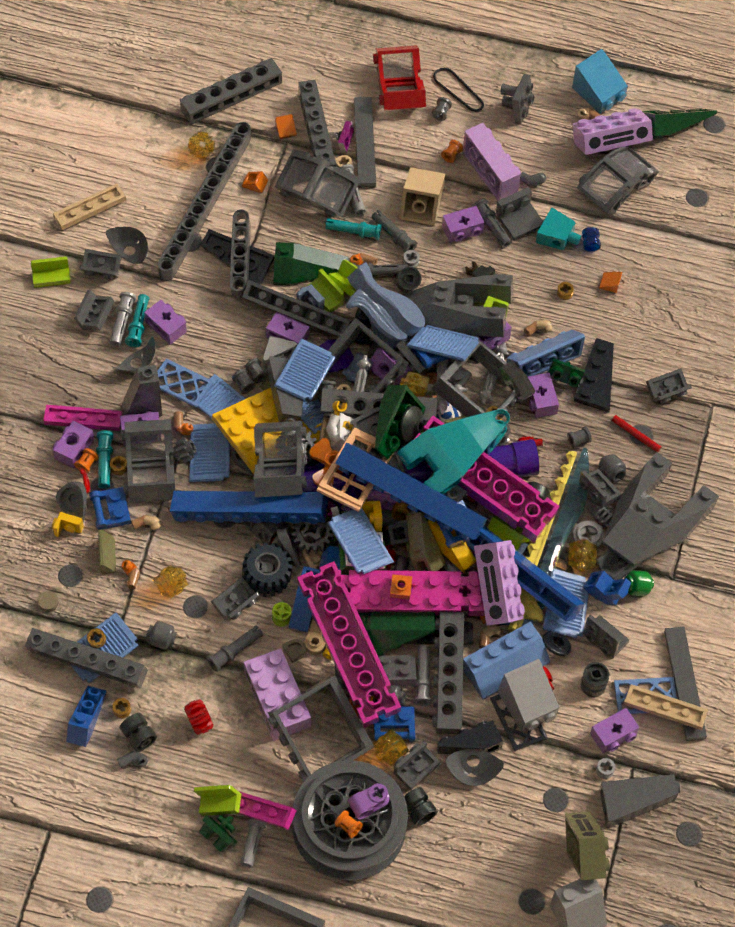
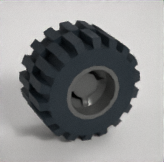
[242,542,292,597]

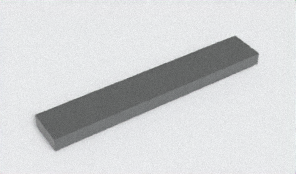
[354,97,376,187]
[664,626,707,741]

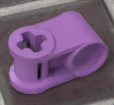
[348,783,390,820]

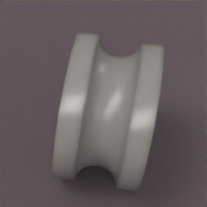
[403,250,420,268]
[596,758,616,779]

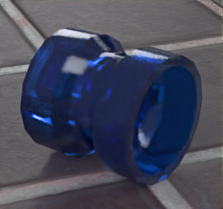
[582,227,601,252]

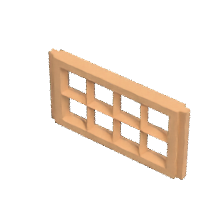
[316,428,394,512]

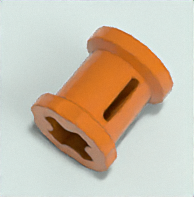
[441,139,463,163]
[74,448,99,474]
[334,810,363,838]

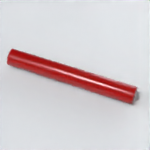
[611,415,662,452]

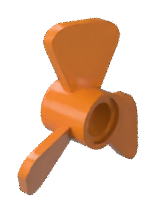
[310,438,343,487]

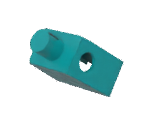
[536,207,582,250]

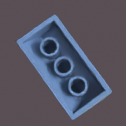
[506,330,585,379]
[463,622,550,700]

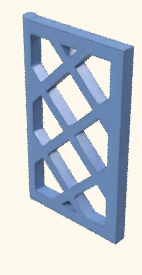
[157,358,214,408]
[614,677,677,714]

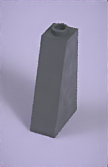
[266,356,303,422]
[122,365,162,416]
[599,774,680,828]

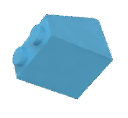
[572,49,628,114]

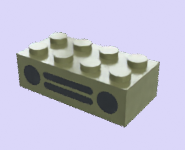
[565,811,610,880]

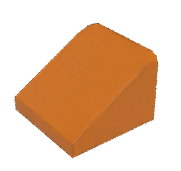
[275,114,297,139]
[242,171,268,193]
[599,272,622,293]

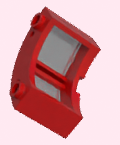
[373,45,426,110]

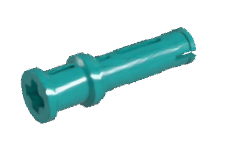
[325,218,381,240]
[125,294,150,348]
[96,431,114,489]

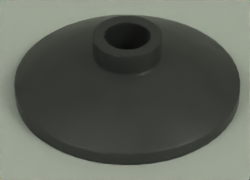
[400,406,424,444]

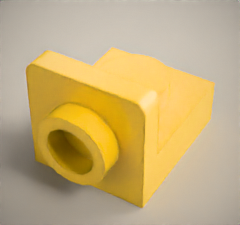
[362,501,382,532]
[52,512,84,537]

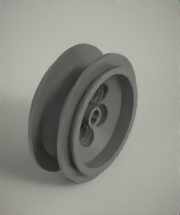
[292,760,408,881]

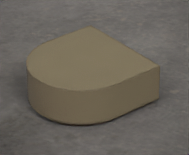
[282,639,306,663]

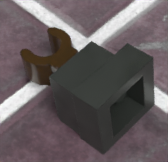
[465,261,496,277]

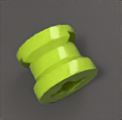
[272,602,291,627]

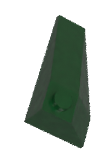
[642,109,717,139]
[273,242,349,286]
[374,385,426,460]
[358,612,435,657]

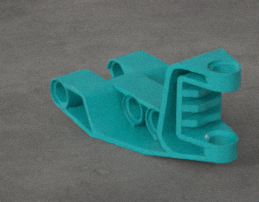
[397,409,510,494]

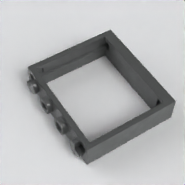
[320,318,409,411]
[432,339,529,420]
[268,675,374,782]
[229,887,325,927]

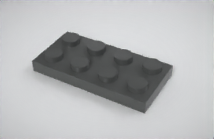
[335,655,417,689]

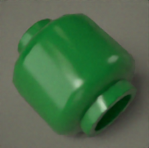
[624,571,654,596]

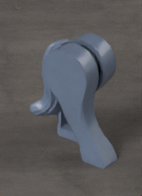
[346,262,425,350]

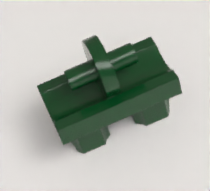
[547,358,585,388]
[199,815,238,853]

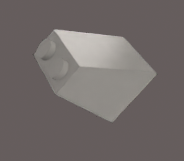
[498,659,560,732]
[550,879,607,927]

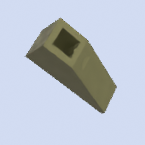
[406,512,446,571]

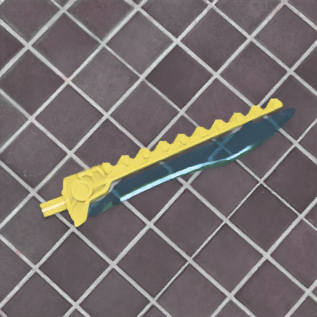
[508,448,589,632]

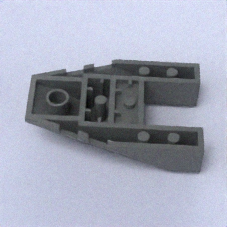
[402,274,513,337]
[602,452,719,566]

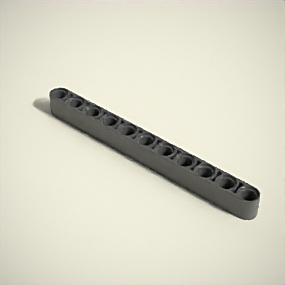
[158,122,251,281]

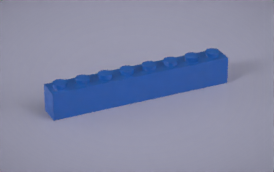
[335,442,487,541]
[170,491,328,524]
[466,526,585,622]

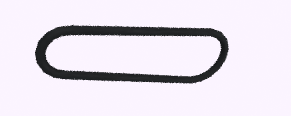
[433,67,484,112]

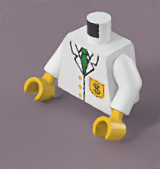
[326,401,366,452]

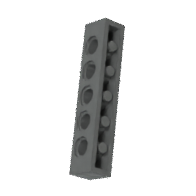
[180,58,282,125]
[298,79,336,179]
[242,280,352,337]
[320,388,437,426]
[433,611,464,734]
[25,628,148,689]

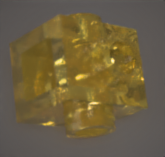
[188,131,215,158]
[400,372,430,397]
[568,538,597,572]
[153,566,188,599]
[373,729,409,766]

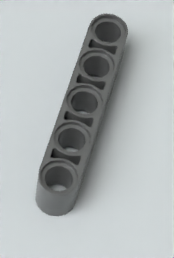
[230,209,251,299]

